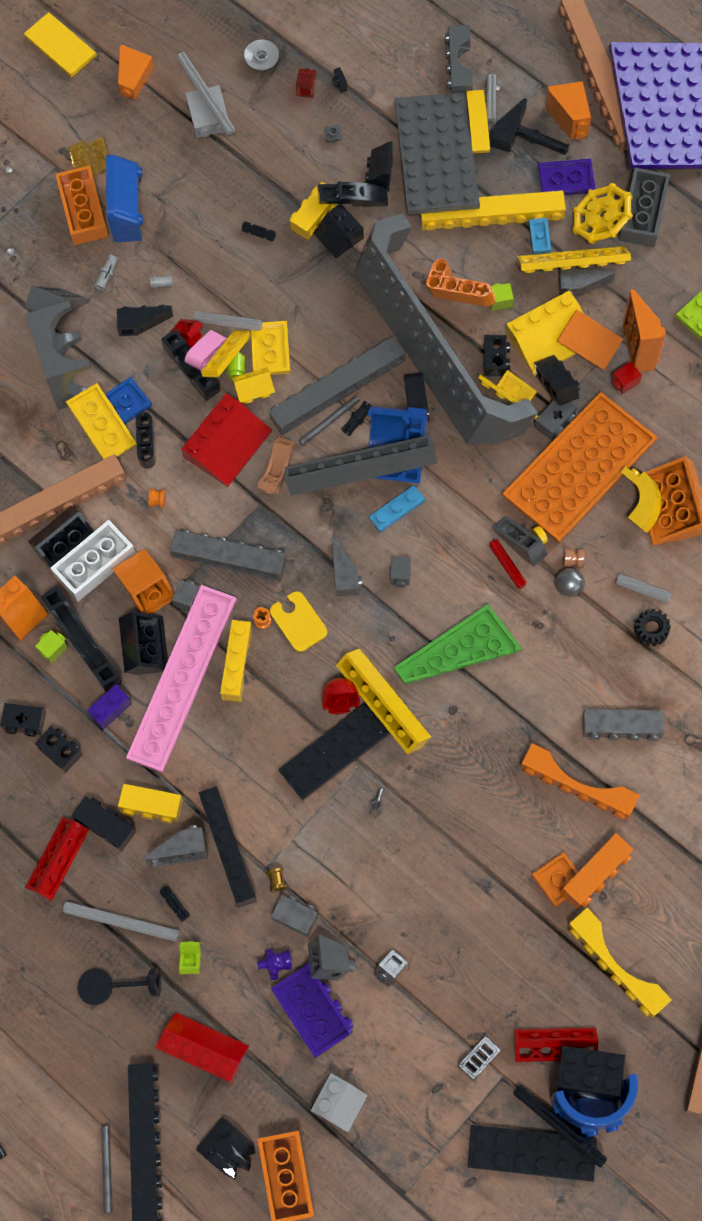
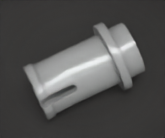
[150,275,173,290]

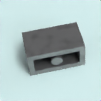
[271,895,318,937]

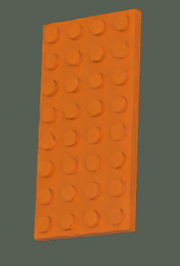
[502,392,658,543]

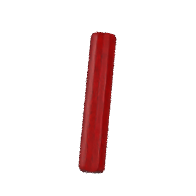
[489,539,527,589]

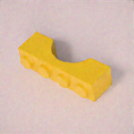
[220,620,253,702]

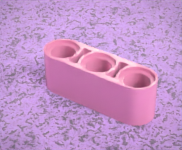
[185,330,227,371]

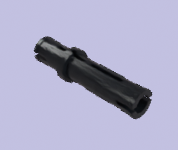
[516,125,570,155]

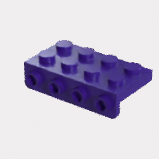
[271,963,354,1058]

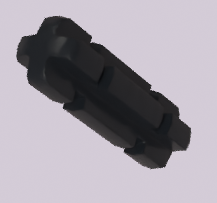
[242,221,276,241]
[159,886,190,922]

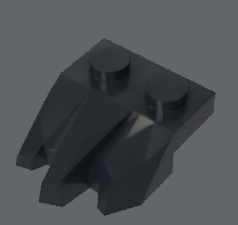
[196,1117,255,1179]

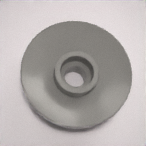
[244,40,279,71]

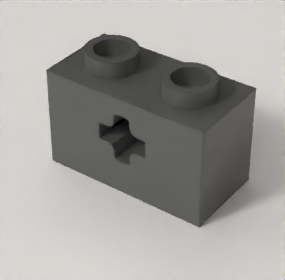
[535,400,577,441]

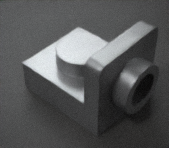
[374,950,408,987]

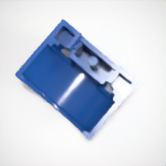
[368,406,428,484]
[550,1074,638,1138]

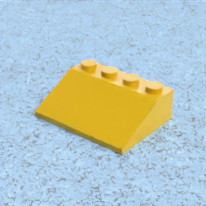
[505,290,583,376]

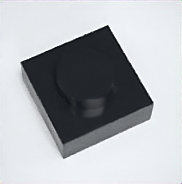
[332,67,347,93]

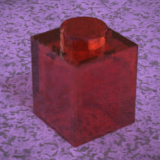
[296,68,317,98]

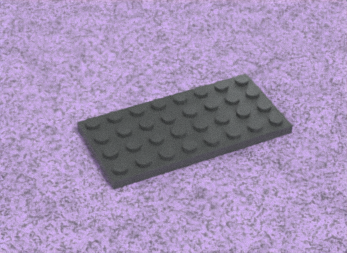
[395,92,480,215]

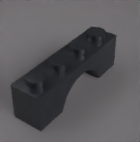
[161,329,220,401]

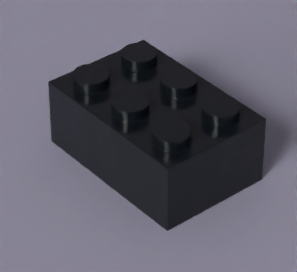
[557,1046,626,1103]

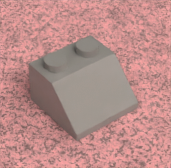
[311,1073,368,1133]

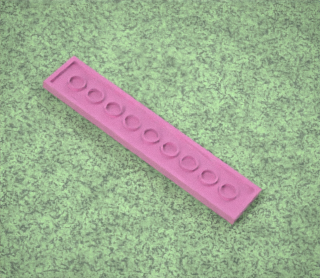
[126,585,237,773]

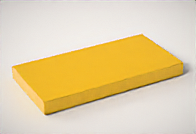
[24,12,97,78]
[66,383,137,459]

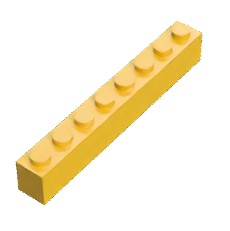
[420,191,566,231]

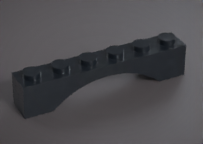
[41,586,122,693]
[198,786,257,908]

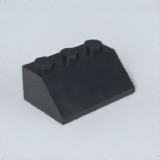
[28,506,94,568]
[119,611,168,675]

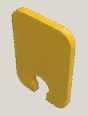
[270,591,327,652]

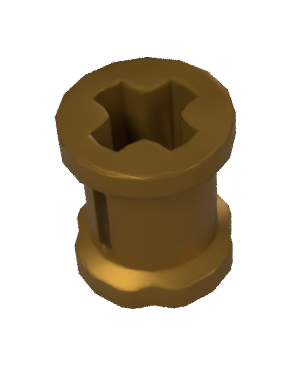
[265,868,287,892]

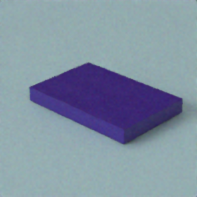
[538,158,596,195]

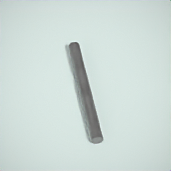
[298,396,360,446]
[101,1126,112,1213]

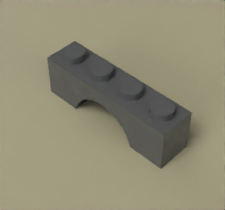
[445,25,473,95]

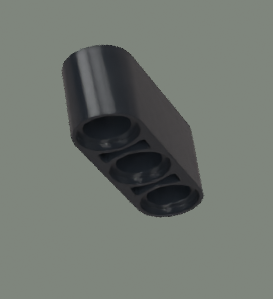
[404,372,430,422]
[136,412,156,469]

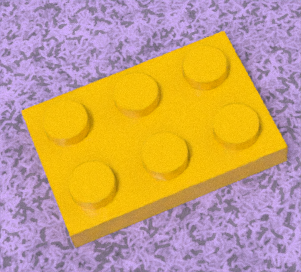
[251,321,290,375]

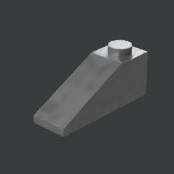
[560,269,616,297]
[492,516,548,567]
[332,536,363,596]

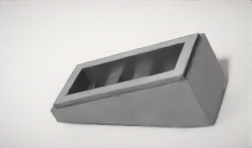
[458,1036,501,1081]

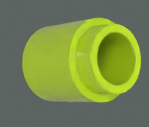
[227,352,245,380]

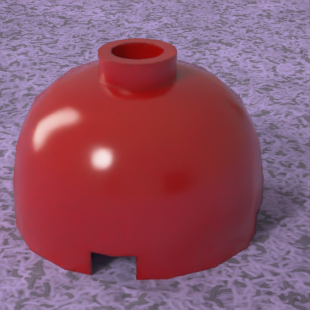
[321,678,360,715]

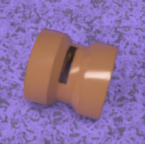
[564,548,585,568]

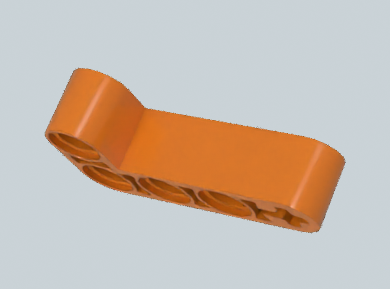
[426,259,496,307]

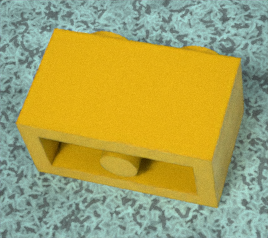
[232,367,275,404]

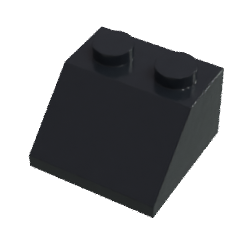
[365,142,393,192]
[313,203,364,258]

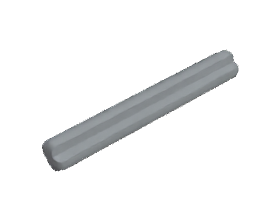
[193,311,262,331]

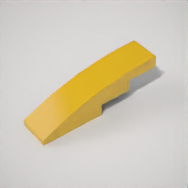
[466,90,490,154]

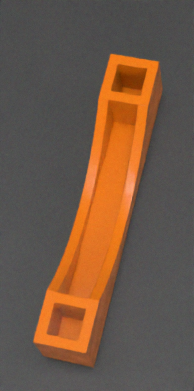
[520,743,640,820]

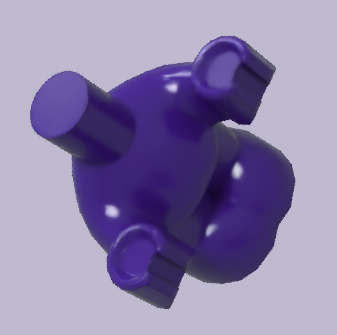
[257,949,292,981]

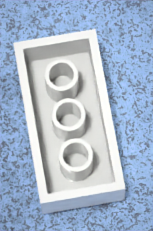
[50,520,136,602]

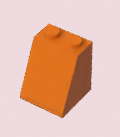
[545,81,591,140]
[112,549,174,614]
[0,575,48,641]

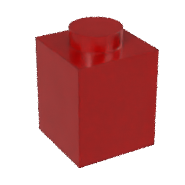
[611,362,642,394]

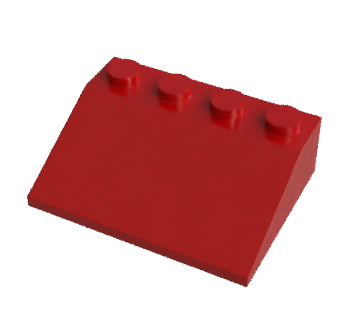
[181,393,272,487]

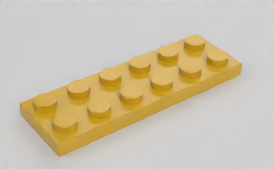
[517,246,631,273]

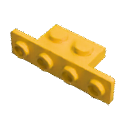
[478,370,540,421]

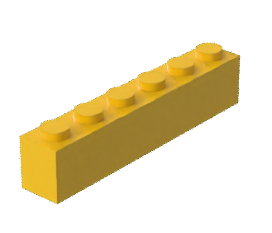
[336,649,431,754]

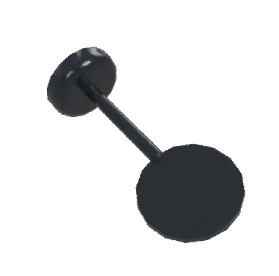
[77,968,161,1005]

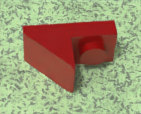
[169,319,202,348]

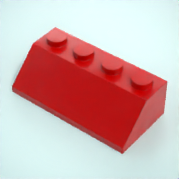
[156,1012,249,1084]

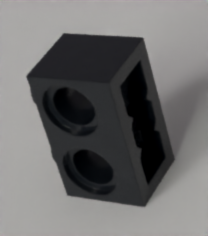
[484,335,510,376]
[35,726,82,773]

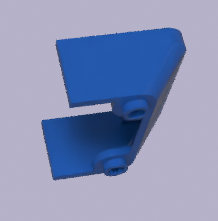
[106,155,143,242]

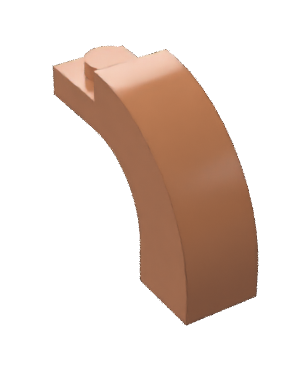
[257,437,296,494]

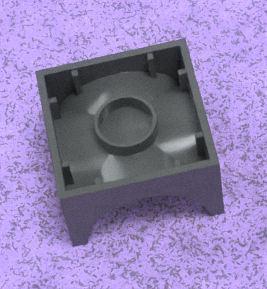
[26,301,91,410]

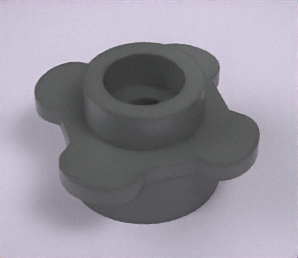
[324,124,343,143]

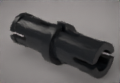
[341,401,372,436]

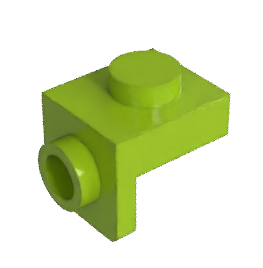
[179,941,201,974]

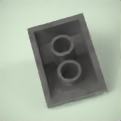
[144,825,208,868]

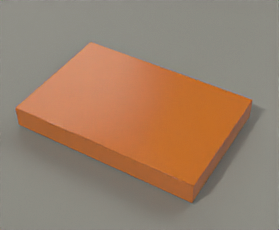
[557,310,623,371]

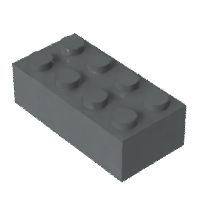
[619,167,670,247]

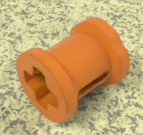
[253,607,271,629]

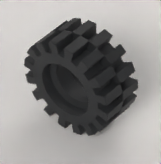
[634,609,671,646]

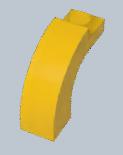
[621,466,661,533]

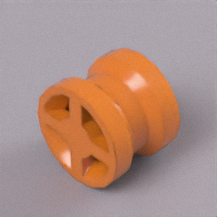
[148,489,166,508]

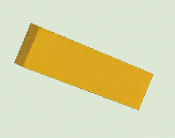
[201,330,251,377]

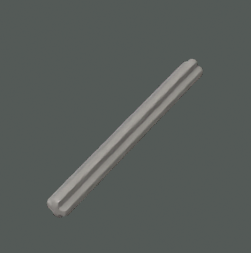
[177,52,235,135]
[63,902,179,942]

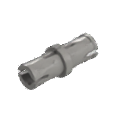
[94,254,119,291]

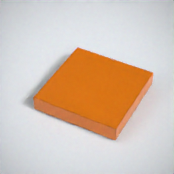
[531,852,578,908]

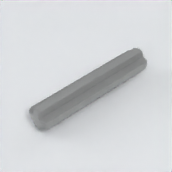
[486,74,496,122]
[616,574,672,603]

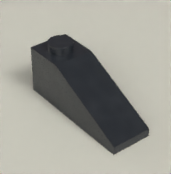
[489,98,527,152]

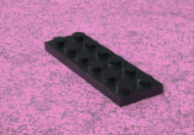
[278,703,391,801]
[468,1125,597,1182]

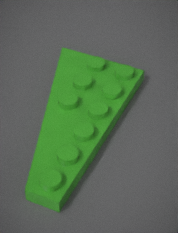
[394,604,522,685]

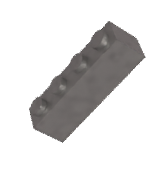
[583,709,664,741]

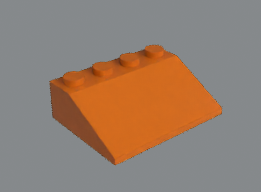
[622,289,666,372]
[637,456,702,546]

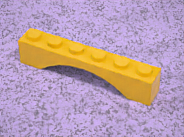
[568,908,672,1019]

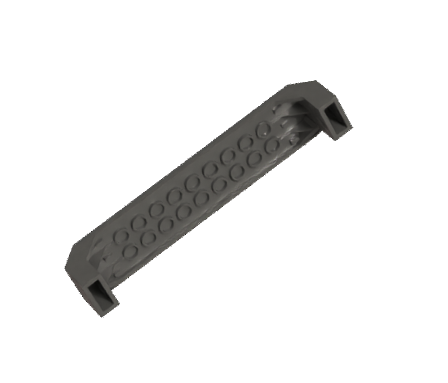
[354,213,538,444]

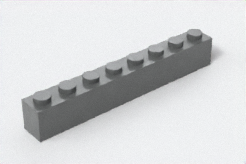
[269,337,405,435]
[285,435,437,496]

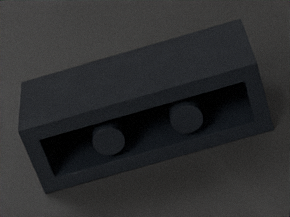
[534,355,580,406]
[71,796,136,851]

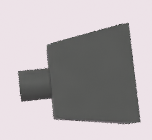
[308,935,356,981]

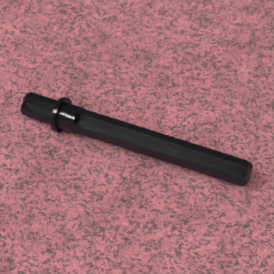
[513,1085,607,1168]

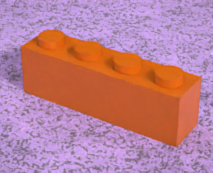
[560,833,634,909]

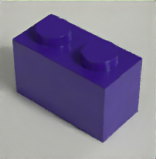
[87,685,132,730]

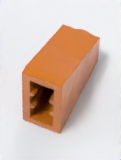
[118,45,154,99]

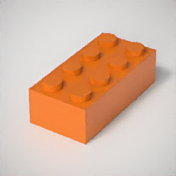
[55,165,109,246]
[257,1131,315,1221]

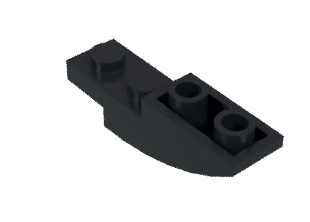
[318,181,388,206]

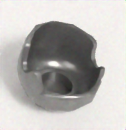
[555,568,585,597]

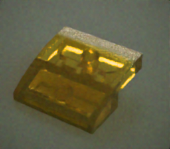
[69,136,110,176]

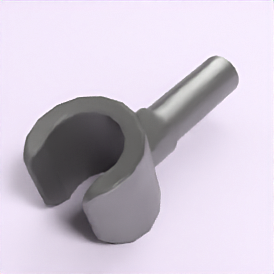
[370,788,384,816]

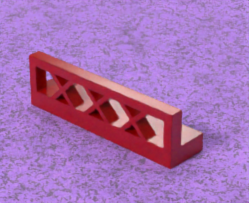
[25,817,89,901]
[514,1028,598,1062]

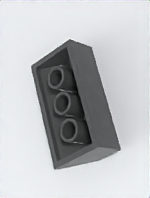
[25,286,90,314]

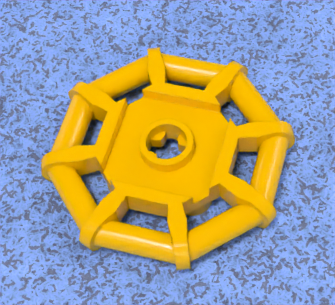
[572,183,633,244]

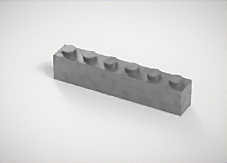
[169,529,287,581]

